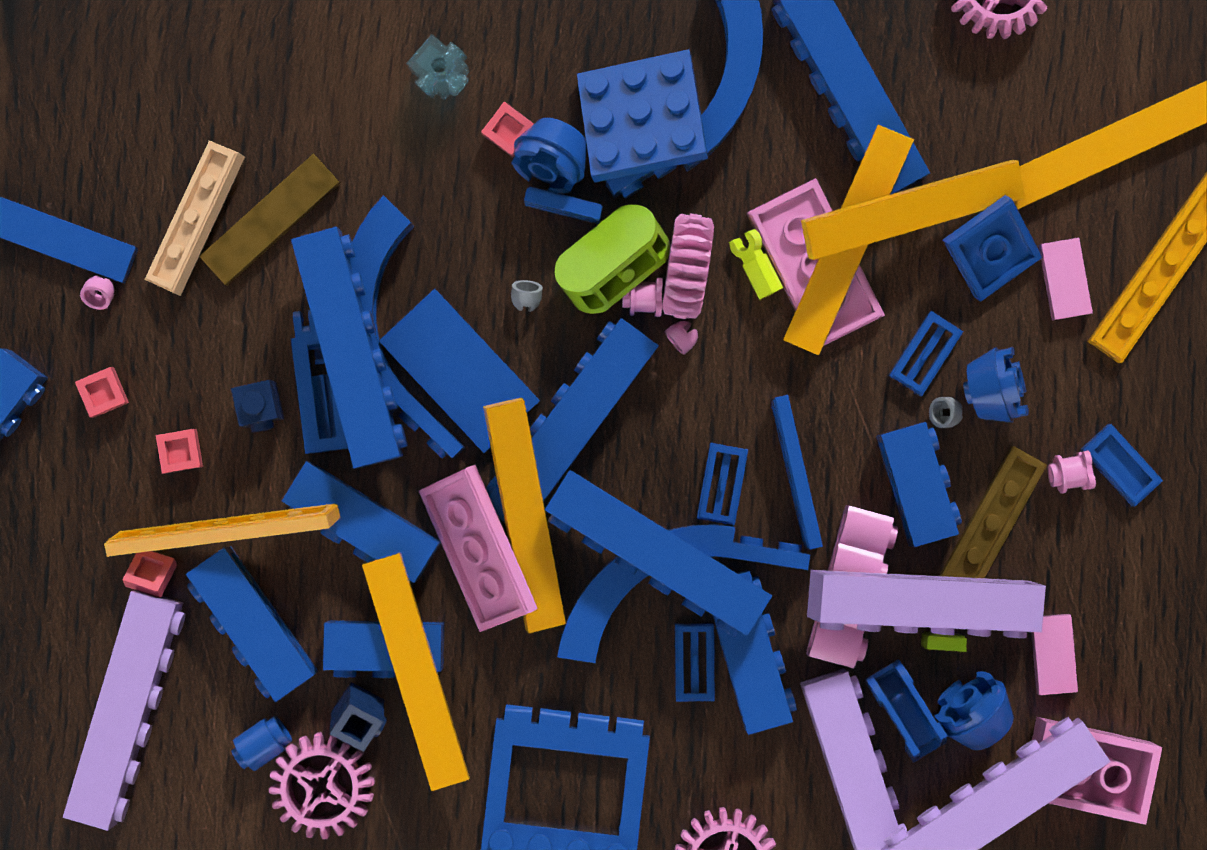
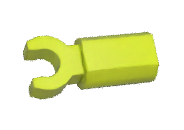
[729,229,783,300]

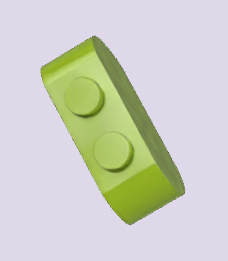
[555,205,670,314]

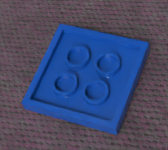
[577,49,708,183]

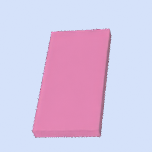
[747,178,885,346]
[419,465,538,632]

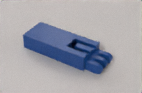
[291,310,348,454]

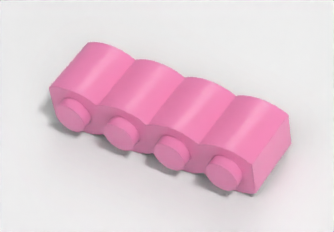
[806,505,898,668]

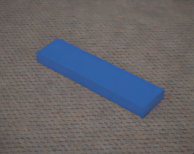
[0,197,139,284]
[770,395,823,550]

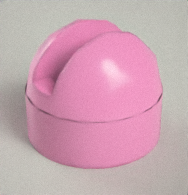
[80,276,115,310]
[664,321,698,355]

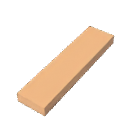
[144,141,245,296]

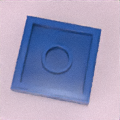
[943,195,1043,302]

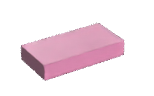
[1039,238,1093,321]
[1031,614,1078,695]

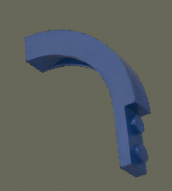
[606,0,763,199]
[349,195,465,459]
[557,524,810,663]

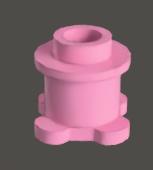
[622,278,663,317]
[1048,451,1096,494]

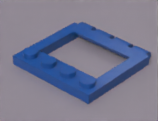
[481,704,650,850]

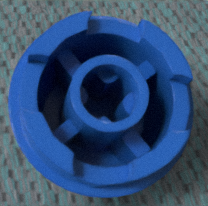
[512,118,587,194]
[963,347,1029,423]
[935,672,1014,750]

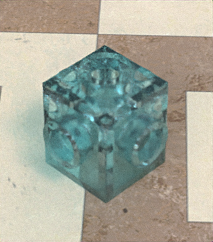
[406,34,469,101]

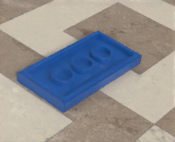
[379,289,540,453]

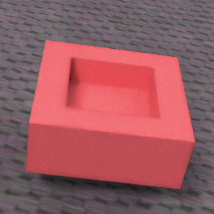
[481,102,534,158]
[75,367,129,418]
[156,429,203,473]
[123,551,177,598]

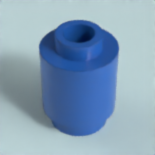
[231,716,292,771]

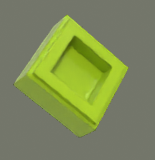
[921,631,967,652]

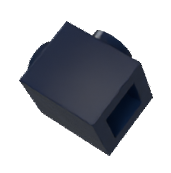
[231,380,284,433]
[329,682,387,752]

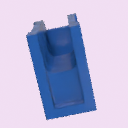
[865,659,948,763]

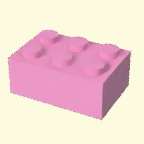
[1032,717,1162,825]

